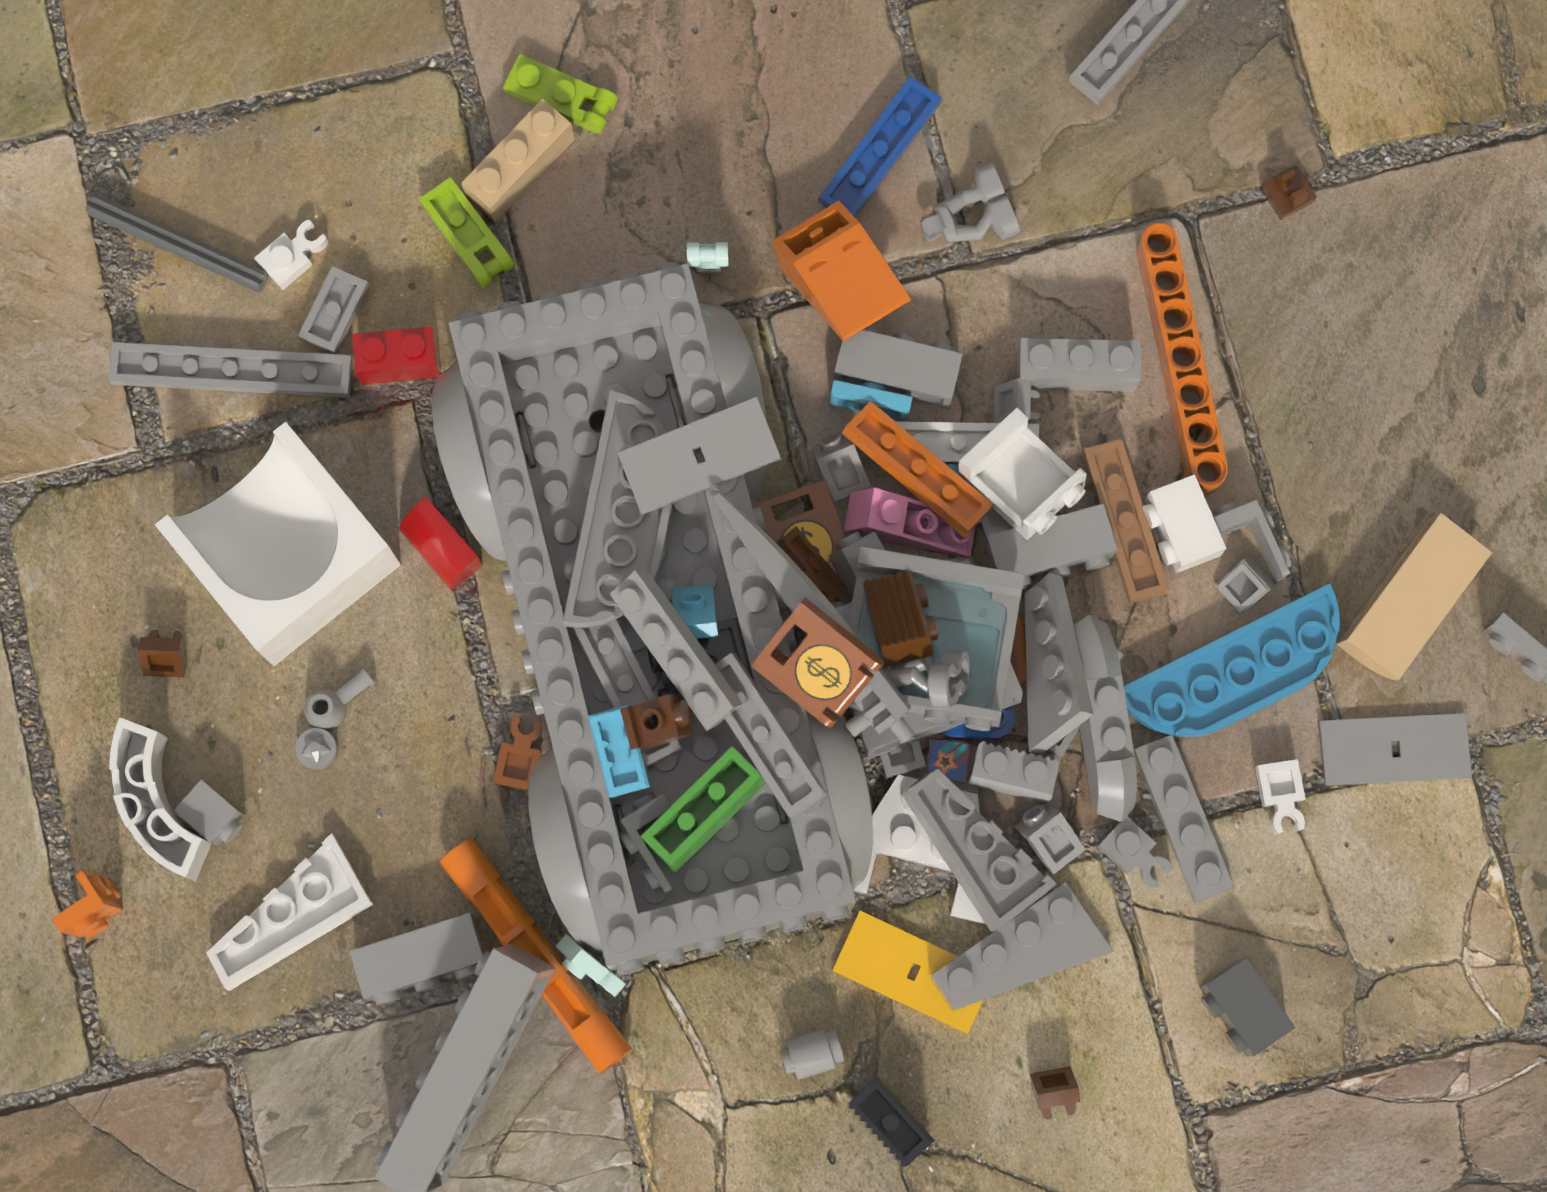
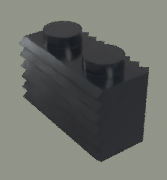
[847,1077,935,1167]

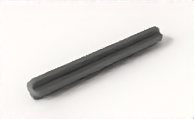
[86,194,268,292]

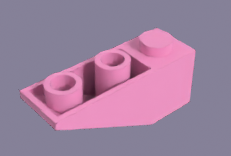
[844,487,976,557]

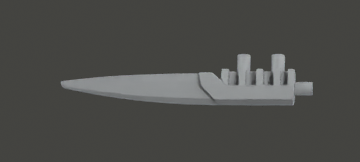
[709,490,915,744]

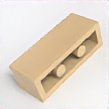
[461,98,575,223]

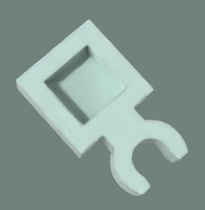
[556,934,626,997]

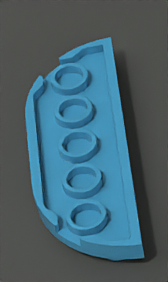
[1124,583,1340,737]

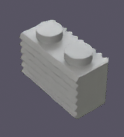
[967,741,1060,803]

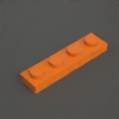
[842,401,994,537]

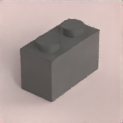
[1200,957,1295,1057]

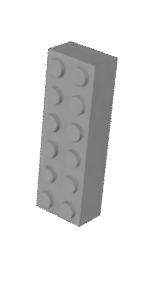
[374,944,556,1192]

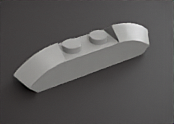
[1074,614,1137,822]

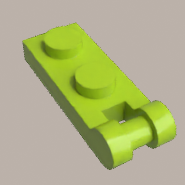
[503,54,619,134]
[418,177,515,289]

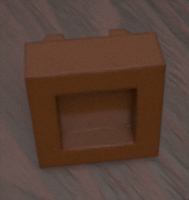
[1260,164,1317,220]
[138,630,187,678]
[1030,1066,1080,1119]

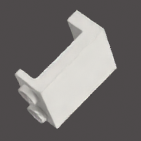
[958,408,1087,540]

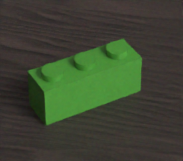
[641,746,765,873]

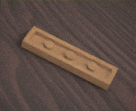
[1082,438,1170,604]

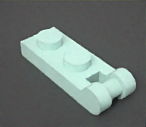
[687,242,729,273]

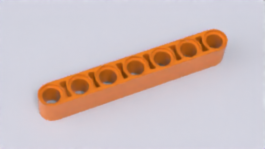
[1137,223,1228,496]

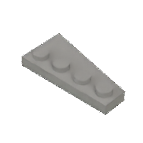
[1024,573,1094,754]
[901,768,1057,932]
[929,882,1113,1011]

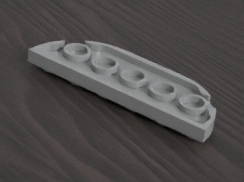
[563,390,673,628]

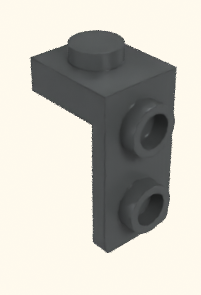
[618,792,673,895]

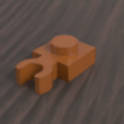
[493,716,543,791]

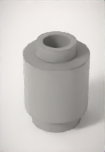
[780,1028,844,1080]

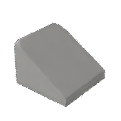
[1214,555,1276,615]

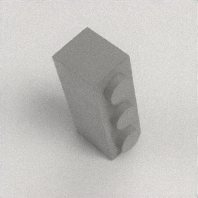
[834,326,963,409]
[1016,338,1141,392]
[984,503,1118,589]
[349,913,485,1006]

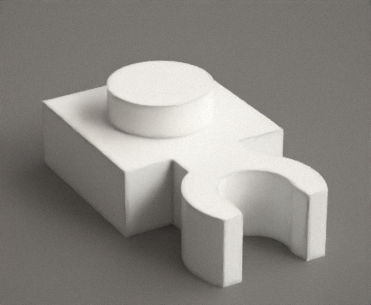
[254,220,328,291]
[1255,759,1306,835]

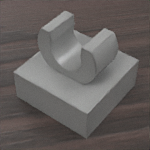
[994,378,1040,423]

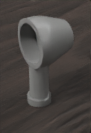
[304,668,376,731]

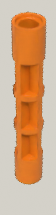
[439,838,632,1074]

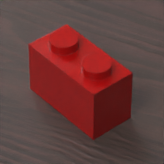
[352,326,441,385]

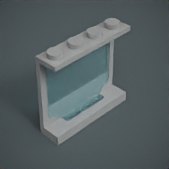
[848,546,1025,731]

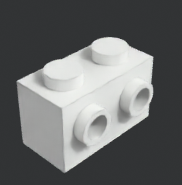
[1143,474,1227,574]

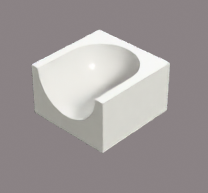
[155,421,401,666]

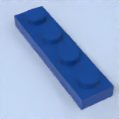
[818,76,942,218]

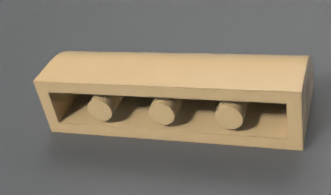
[1336,513,1493,680]

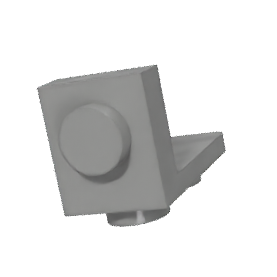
[1213,499,1291,583]

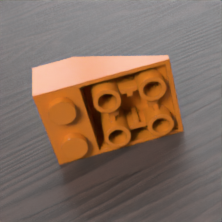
[772,200,911,341]

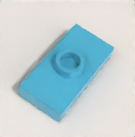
[830,380,913,422]
[672,584,718,639]
[588,705,652,798]

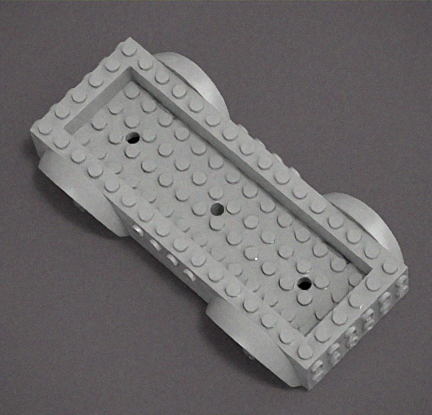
[432,262,873,976]

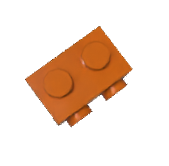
[52,869,123,939]

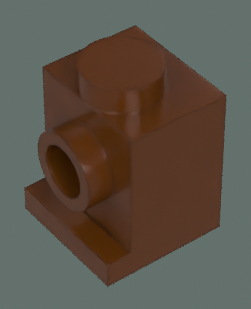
[620,694,694,750]

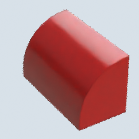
[399,496,483,591]

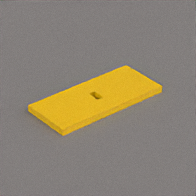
[832,911,983,1035]

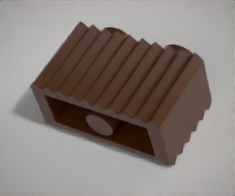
[863,570,938,667]

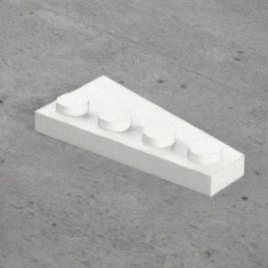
[206,833,373,991]

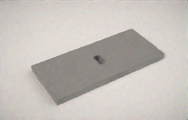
[618,396,782,515]
[1319,713,1472,786]

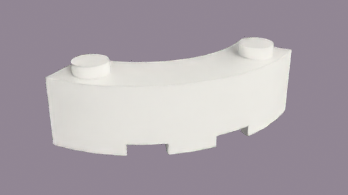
[109,717,212,882]

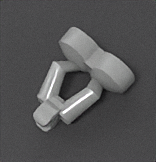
[922,162,1020,243]
[881,651,972,707]

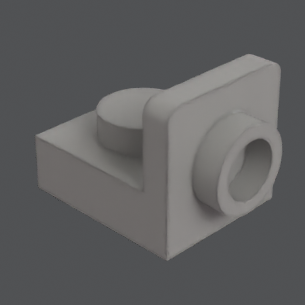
[813,433,871,502]
[1015,803,1086,874]

